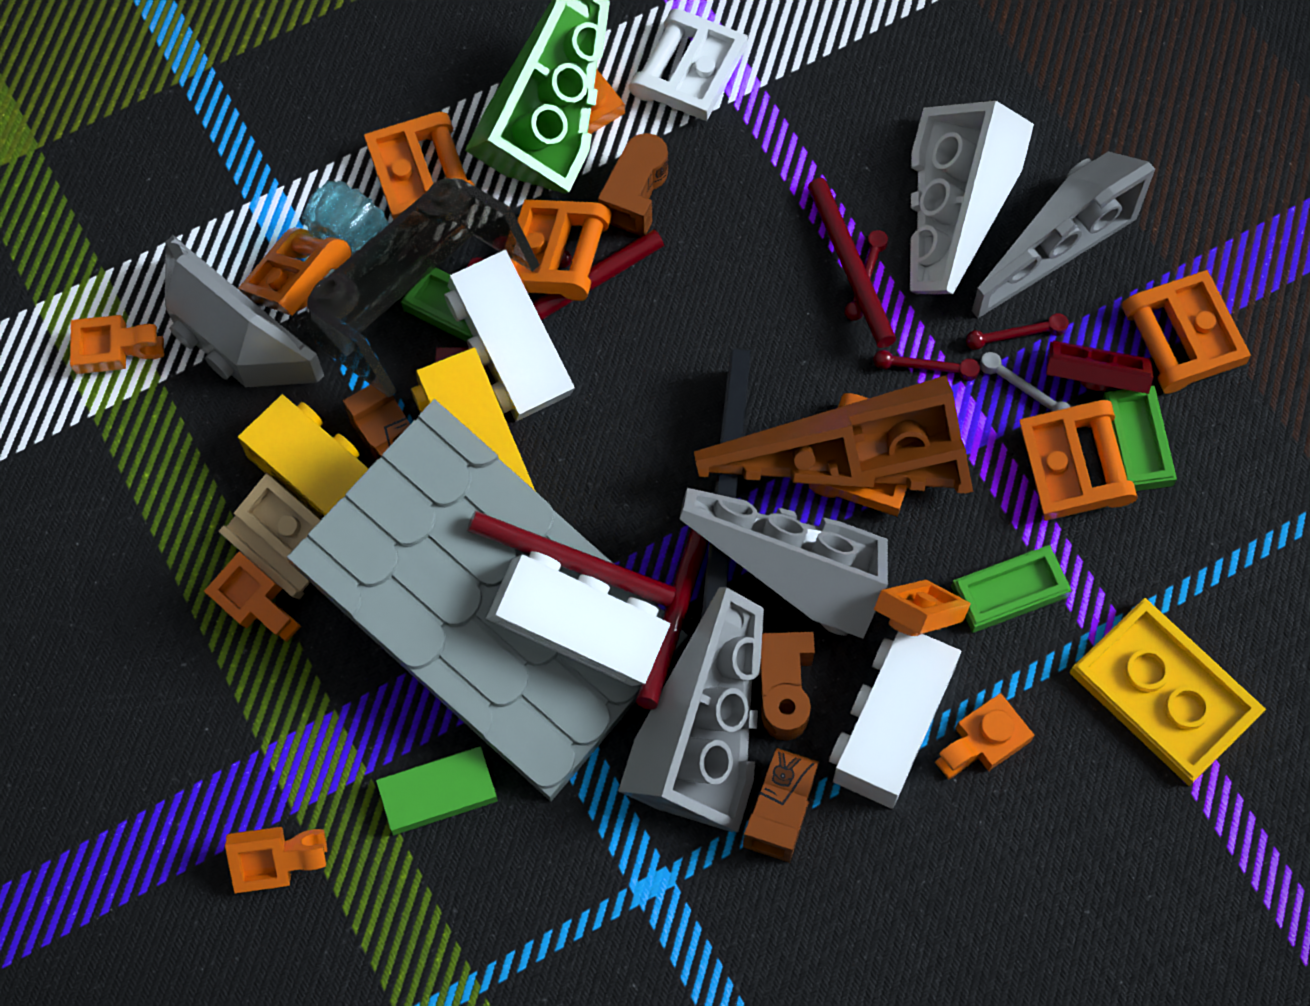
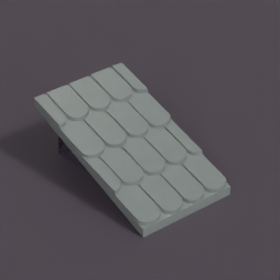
[287,399,688,802]

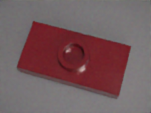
[1046,341,1153,394]

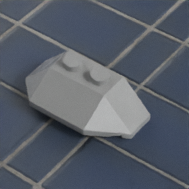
[165,235,324,387]

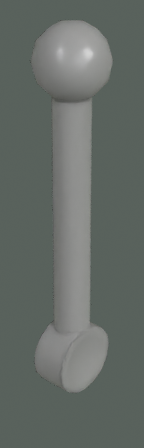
[980,352,1071,412]

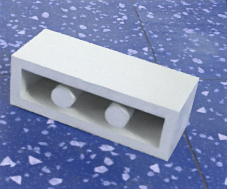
[444,249,575,422]
[486,551,671,686]
[829,631,961,809]

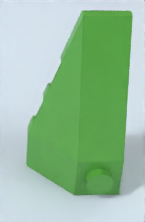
[465,0,610,194]

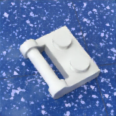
[628,8,748,121]

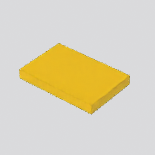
[1069,598,1266,786]

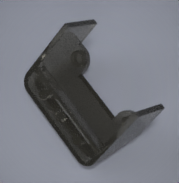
[306,178,540,398]

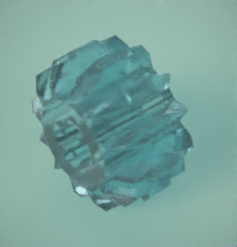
[302,180,390,263]

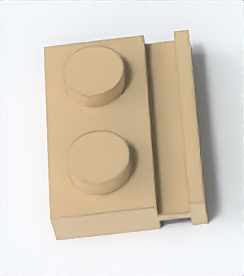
[218,473,322,599]

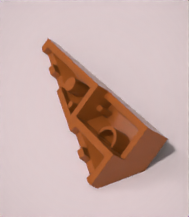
[694,375,973,493]

